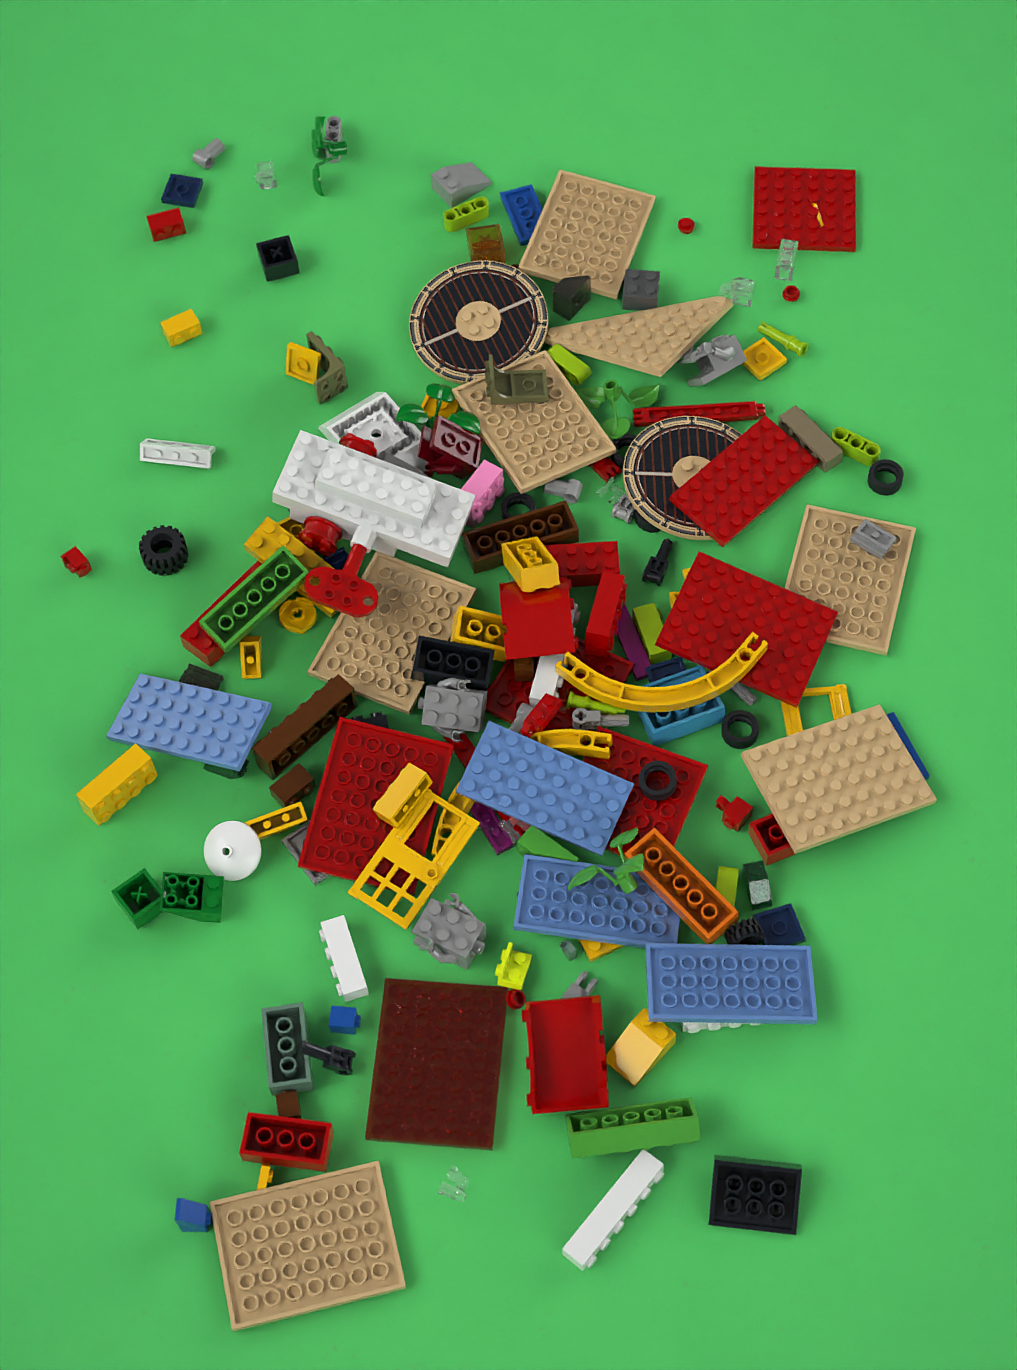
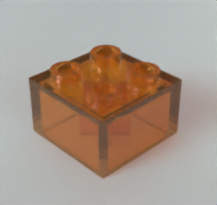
[466,224,506,263]

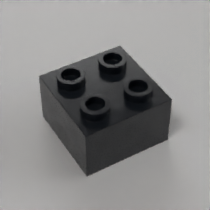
[256,235,300,282]

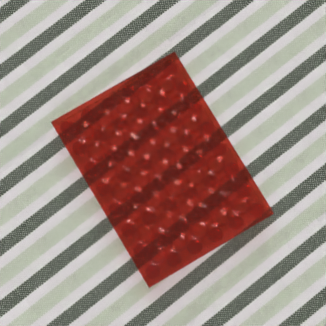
[365,978,508,1151]

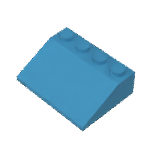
[638,665,725,746]

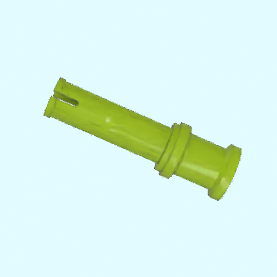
[757,322,808,357]
[566,691,626,715]

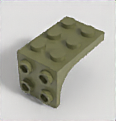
[306,331,348,404]
[485,354,548,404]

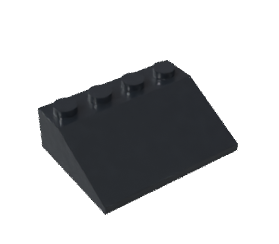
[709,1155,802,1235]

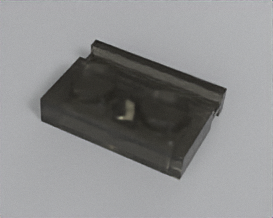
[179,663,224,691]

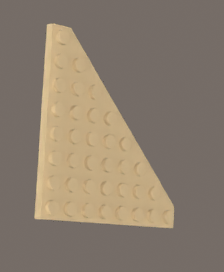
[544,296,733,377]

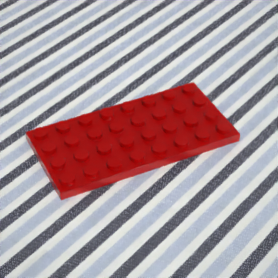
[669,415,819,548]

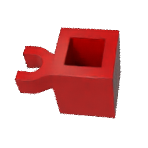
[716,795,753,832]

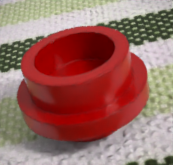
[678,218,695,234]
[782,285,800,302]
[506,989,526,1010]

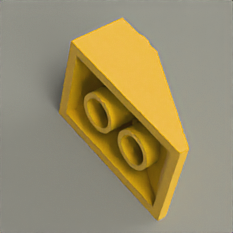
[606,1007,677,1087]

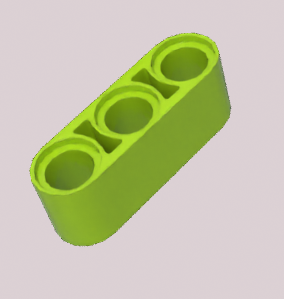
[443,197,489,232]
[547,344,592,386]
[831,427,881,467]
[716,866,739,907]

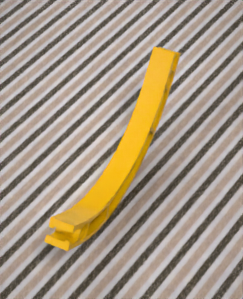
[555,632,768,712]
[431,729,613,859]

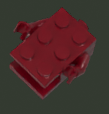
[417,415,483,480]

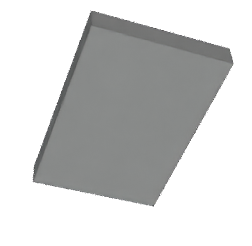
[282,821,330,886]

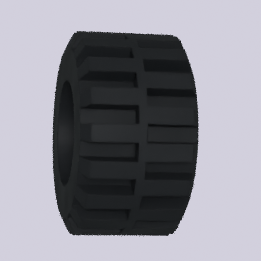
[139,525,188,576]

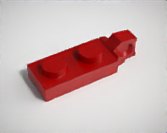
[520,693,563,738]

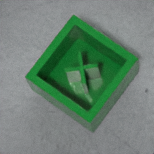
[111,868,163,929]

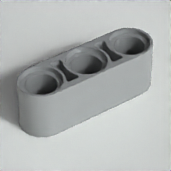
[325,116,343,163]

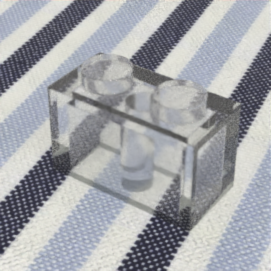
[775,239,798,281]

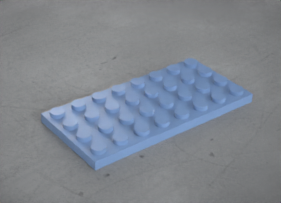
[106,673,272,771]
[456,721,634,857]
[513,854,680,948]
[645,943,818,1024]

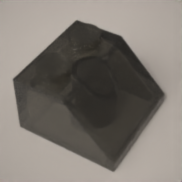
[552,275,591,321]

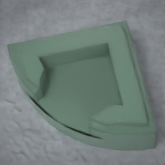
[560,940,576,961]

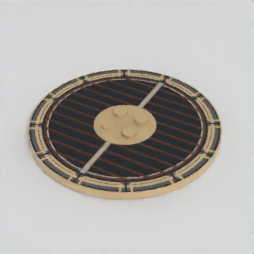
[409,261,548,385]
[623,416,742,540]

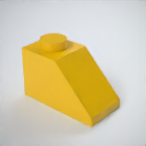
[240,636,262,679]

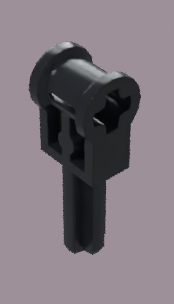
[642,538,673,587]
[299,1041,356,1075]

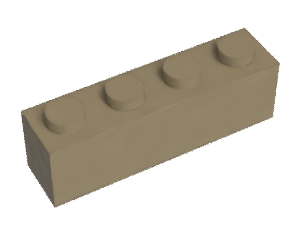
[778,405,843,473]

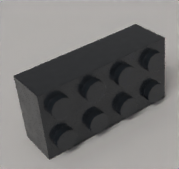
[410,635,495,691]

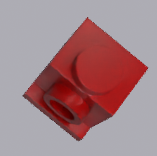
[60,546,92,578]

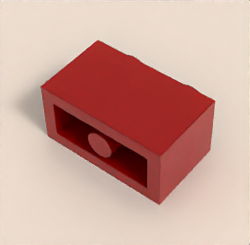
[146,207,186,242]

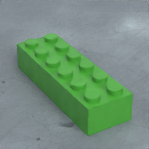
[199,545,309,653]
[565,1097,701,1159]

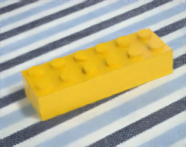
[244,516,338,619]

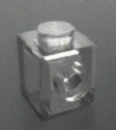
[255,161,277,190]

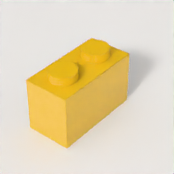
[160,309,203,348]

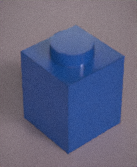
[329,1006,361,1035]

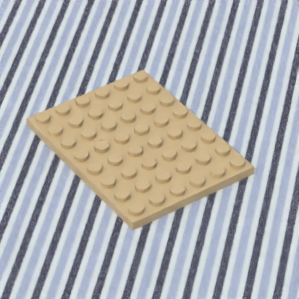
[518,170,656,299]
[452,350,617,494]
[785,505,916,656]
[307,551,477,715]
[741,704,937,854]
[210,1161,406,1332]

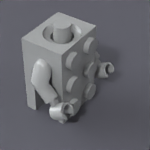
[677,334,747,387]
[418,678,488,742]
[412,893,487,970]

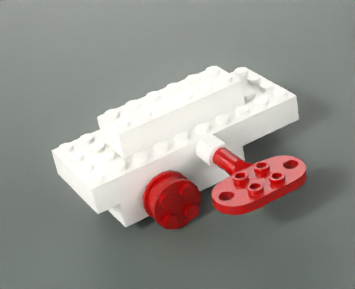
[272,430,475,618]

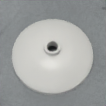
[204,821,261,881]

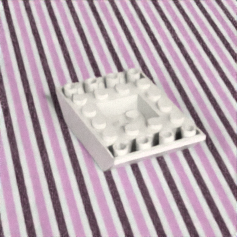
[318,392,428,472]

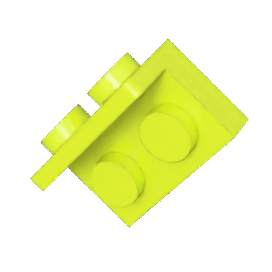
[495,942,532,990]

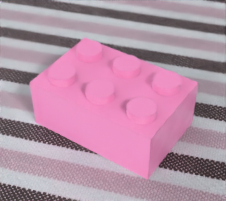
[461,460,505,529]

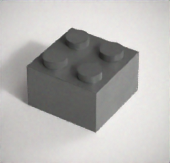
[622,269,660,311]

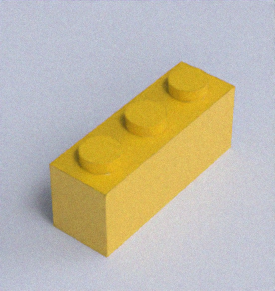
[373,763,433,829]
[245,802,309,840]

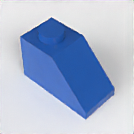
[175,1198,212,1232]

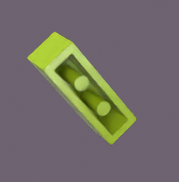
[632,603,672,664]

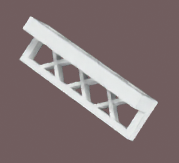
[140,438,216,468]

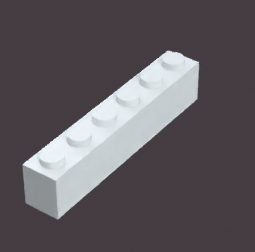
[529,604,581,707]
[562,1149,664,1271]

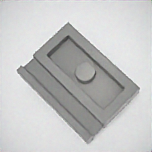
[850,519,897,559]

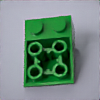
[160,872,224,923]

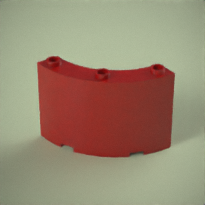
[499,576,579,660]
[521,995,609,1114]

